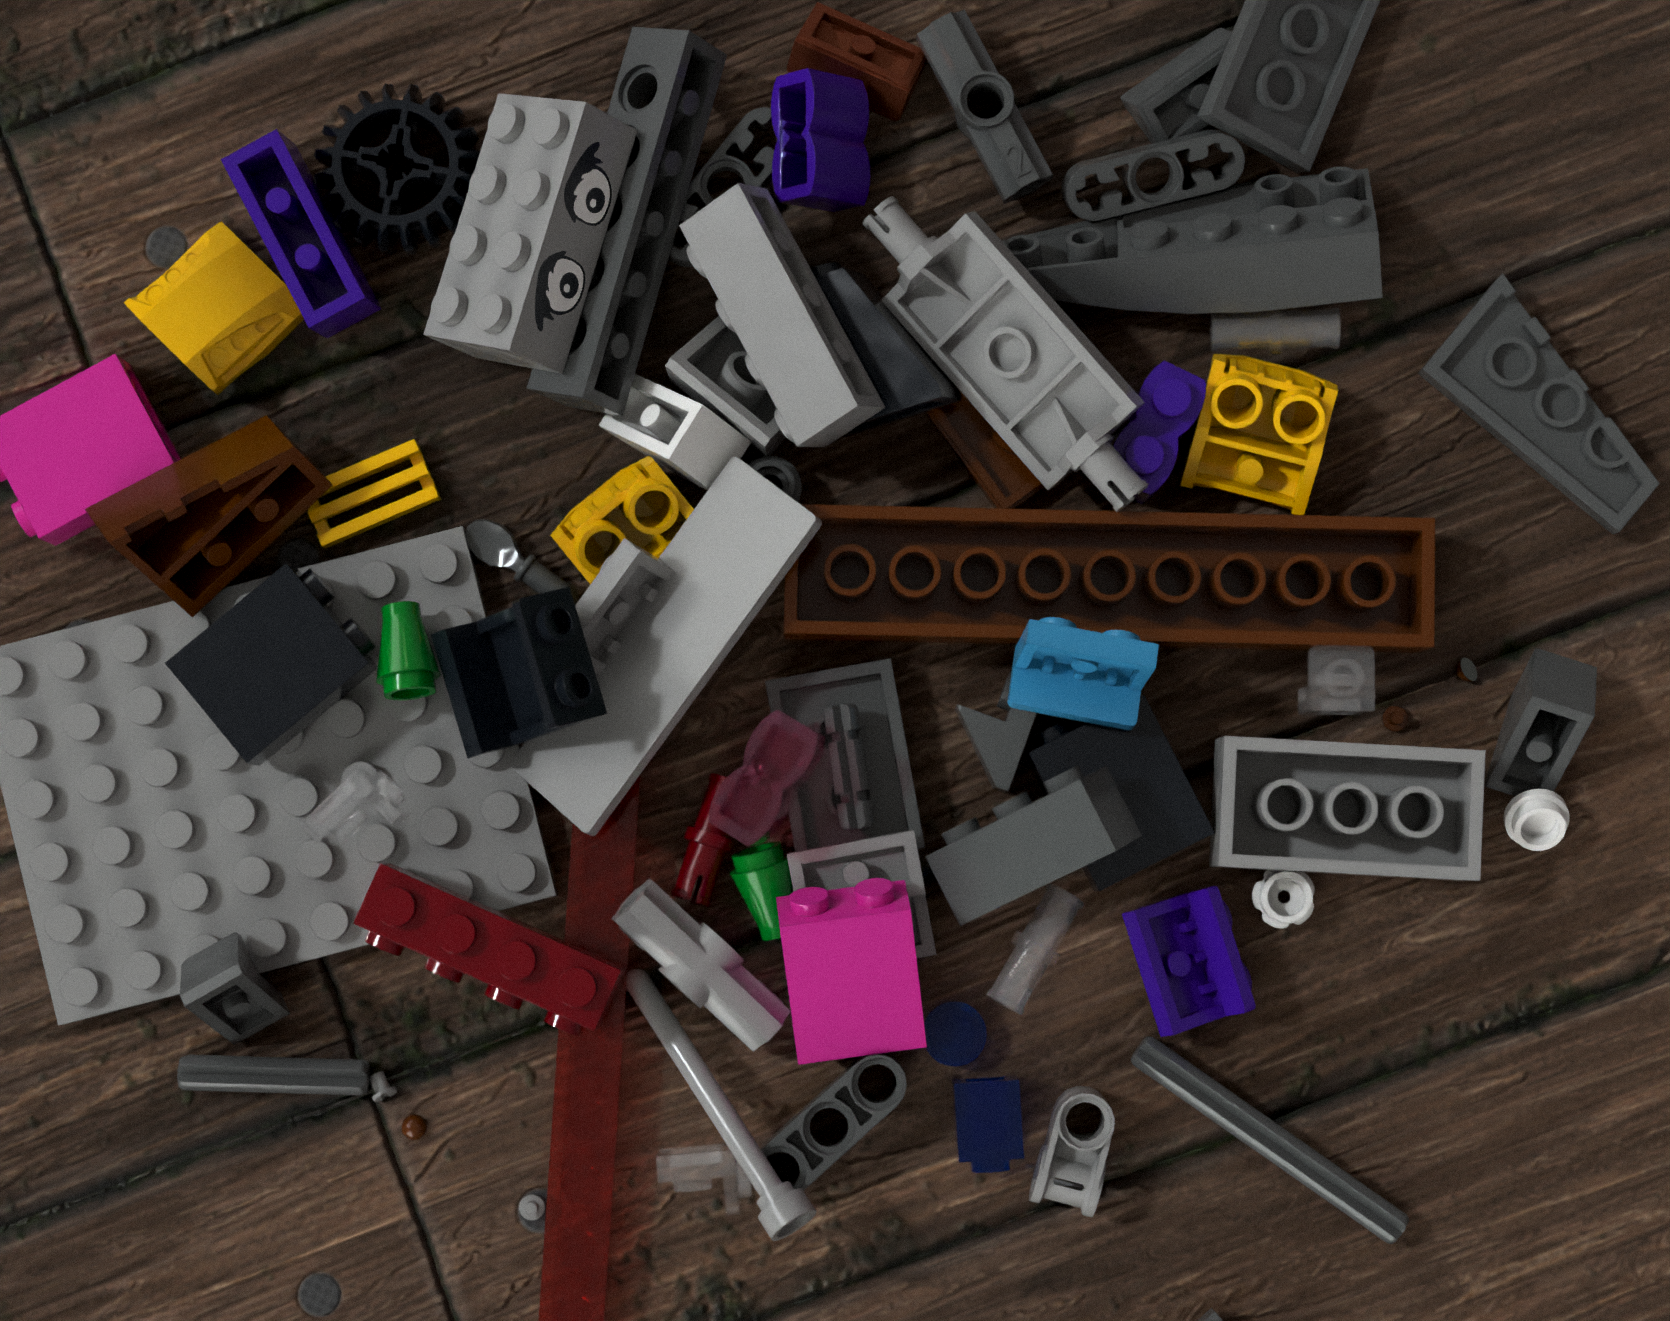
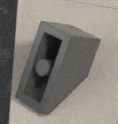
[1485,648,1597,796]

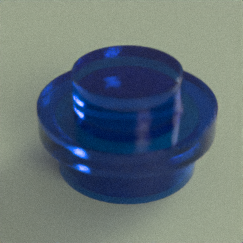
[924,1001,987,1066]

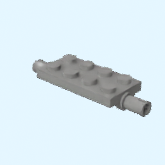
[863,196,1149,513]

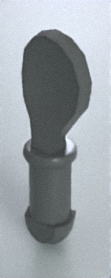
[465,519,580,605]

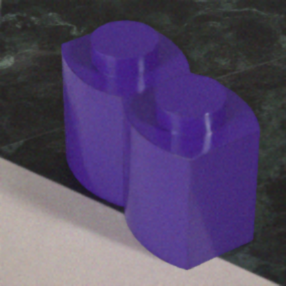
[771,68,871,212]
[1112,360,1206,505]

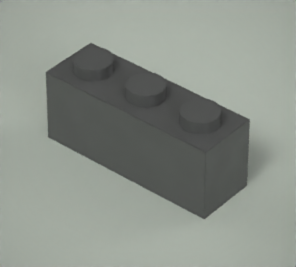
[925,765,1142,926]

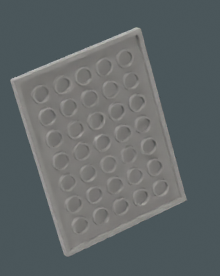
[0,526,558,1026]

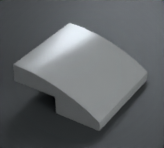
[787,830,937,958]

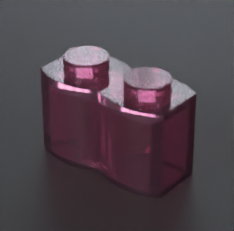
[709,710,825,846]

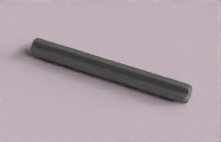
[1131,1036,1409,1244]

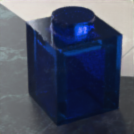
[952,1076,1024,1173]

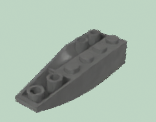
[1002,167,1383,314]

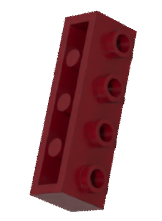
[353,863,627,1036]

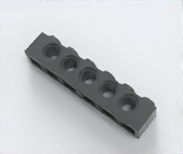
[527,27,727,416]

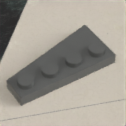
[1418,273,1660,535]

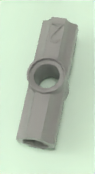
[612,879,791,1052]

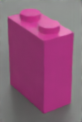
[0,354,181,546]
[776,878,927,1065]

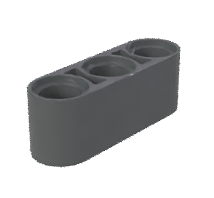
[760,1053,907,1191]

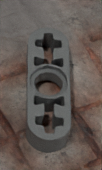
[668,107,778,267]
[1061,130,1245,221]

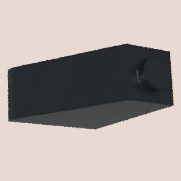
[810,262,961,437]

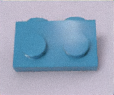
[1007,617,1159,730]

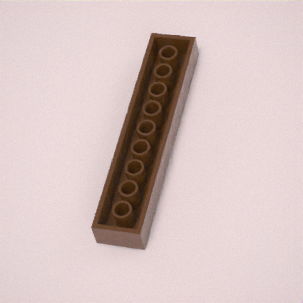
[784,504,1435,653]

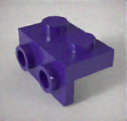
[1122,886,1256,1037]

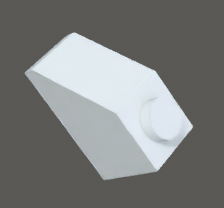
[599,374,751,490]

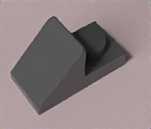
[955,671,1036,793]
[180,932,290,1045]

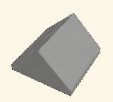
[665,316,786,456]

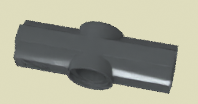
[916,9,1053,204]

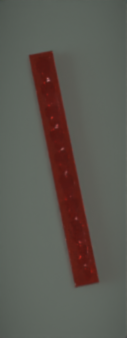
[539,773,642,1321]

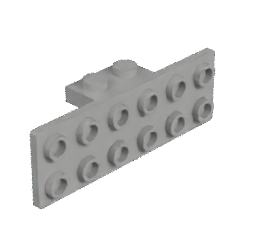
[511,457,822,836]

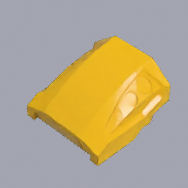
[124,221,304,395]
[1180,354,1338,515]
[550,456,694,584]

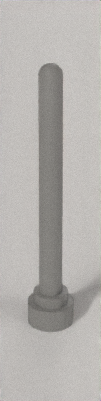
[625,969,817,1241]

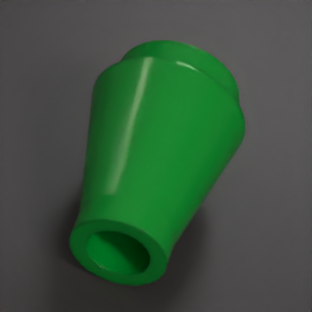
[376,601,441,700]
[730,841,793,941]

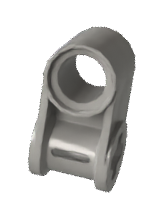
[1029,1086,1115,1218]

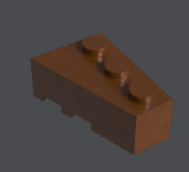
[85,415,333,618]

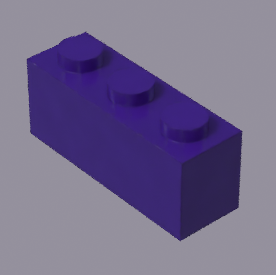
[221,129,382,339]

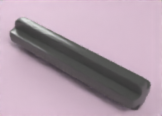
[177,1055,370,1096]

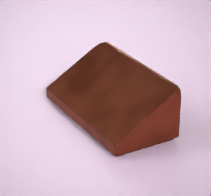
[787,2,927,121]

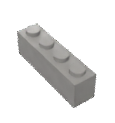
[679,183,885,448]

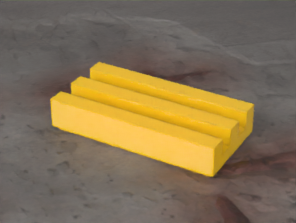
[307,439,441,549]

